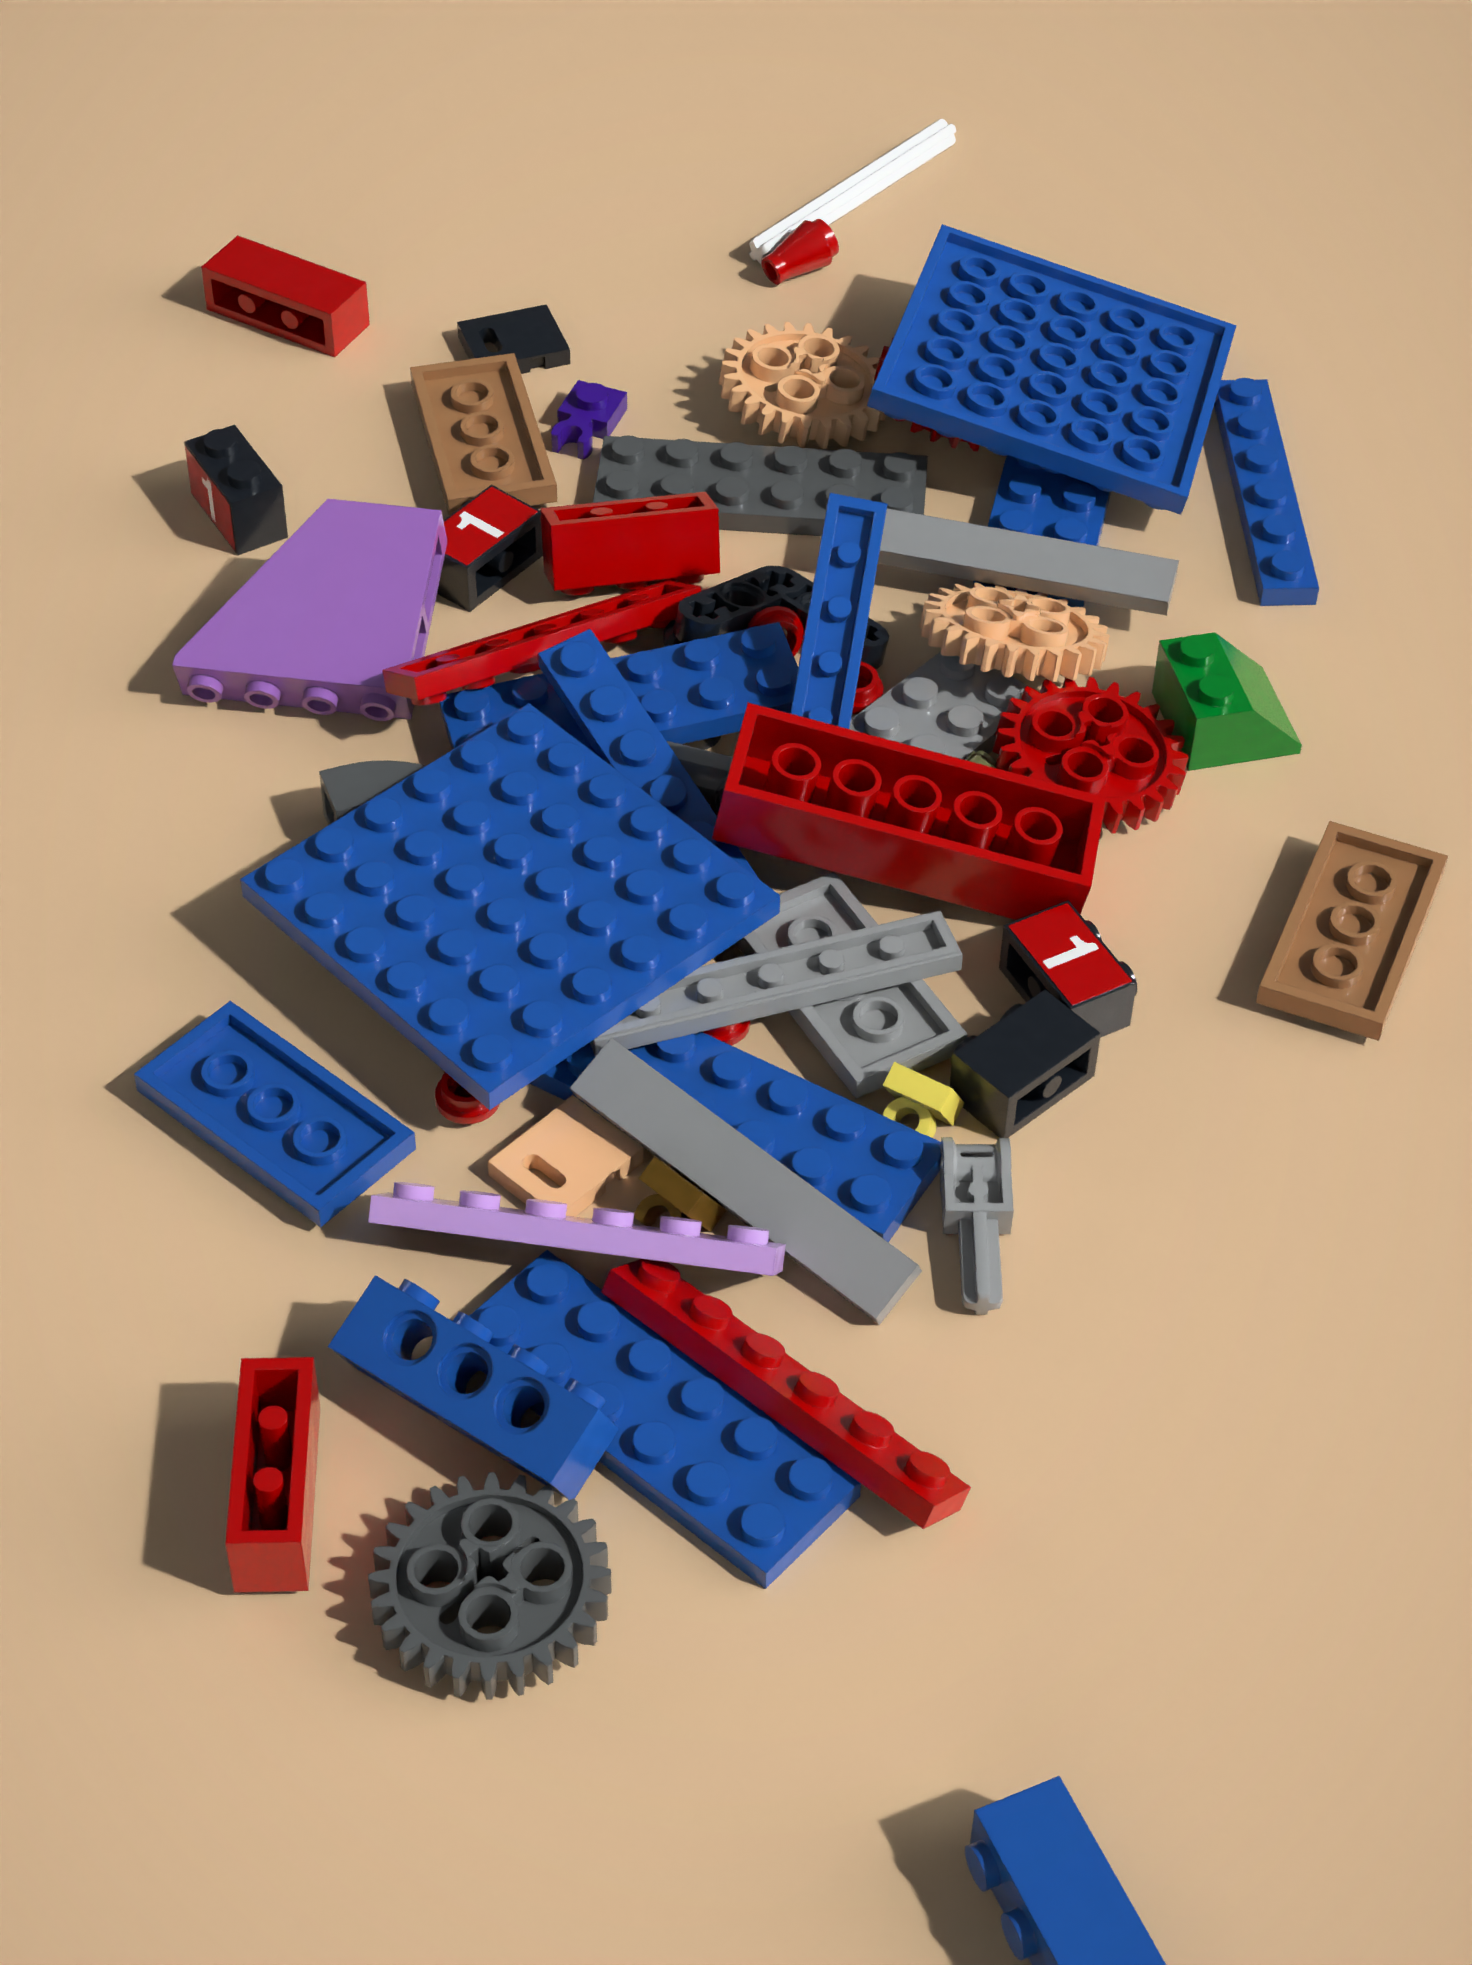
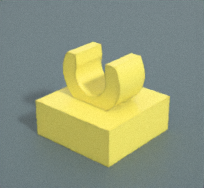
[883,1062,964,1138]

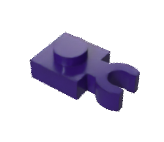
[551,380,627,460]

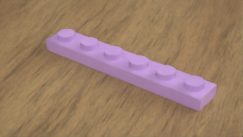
[368,1182,786,1276]

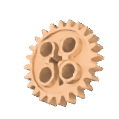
[718,322,886,449]
[920,583,1110,682]

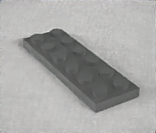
[593,435,928,536]

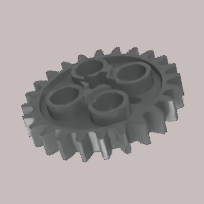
[368,1472,612,1700]

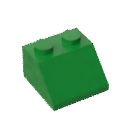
[1152,632,1302,771]

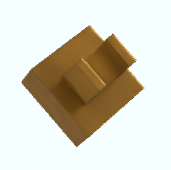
[634,1157,727,1232]

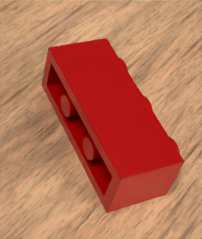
[201,235,370,357]
[540,492,720,595]
[225,1357,320,1592]

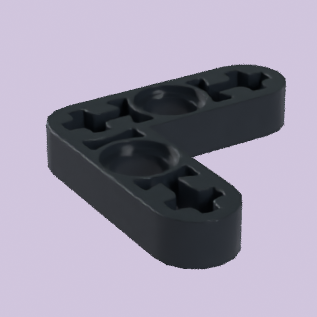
[673,566,889,669]

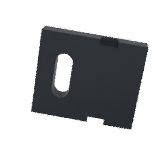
[457,304,570,374]

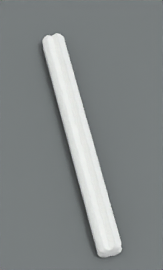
[749,119,957,265]

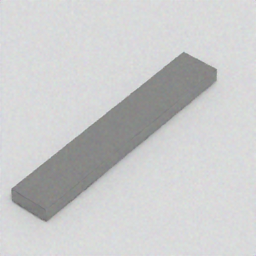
[878,509,1179,616]
[590,911,963,1057]
[570,1038,922,1325]

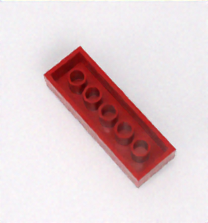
[712,702,1106,920]

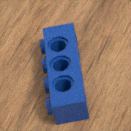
[328,1275,619,1500]

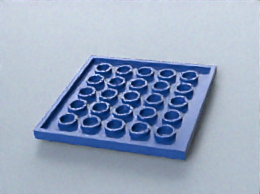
[867,224,1237,515]
[240,703,780,1110]

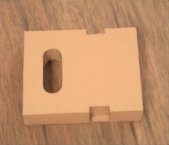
[488,1095,643,1217]

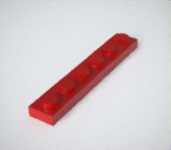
[382,580,701,705]
[601,1259,971,1529]

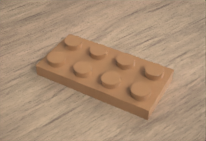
[410,353,557,516]
[1256,821,1448,1041]

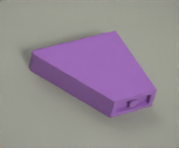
[172,499,448,721]

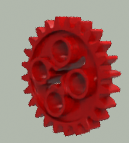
[993,677,1189,834]

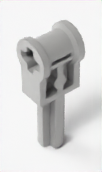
[940,1137,1014,1315]

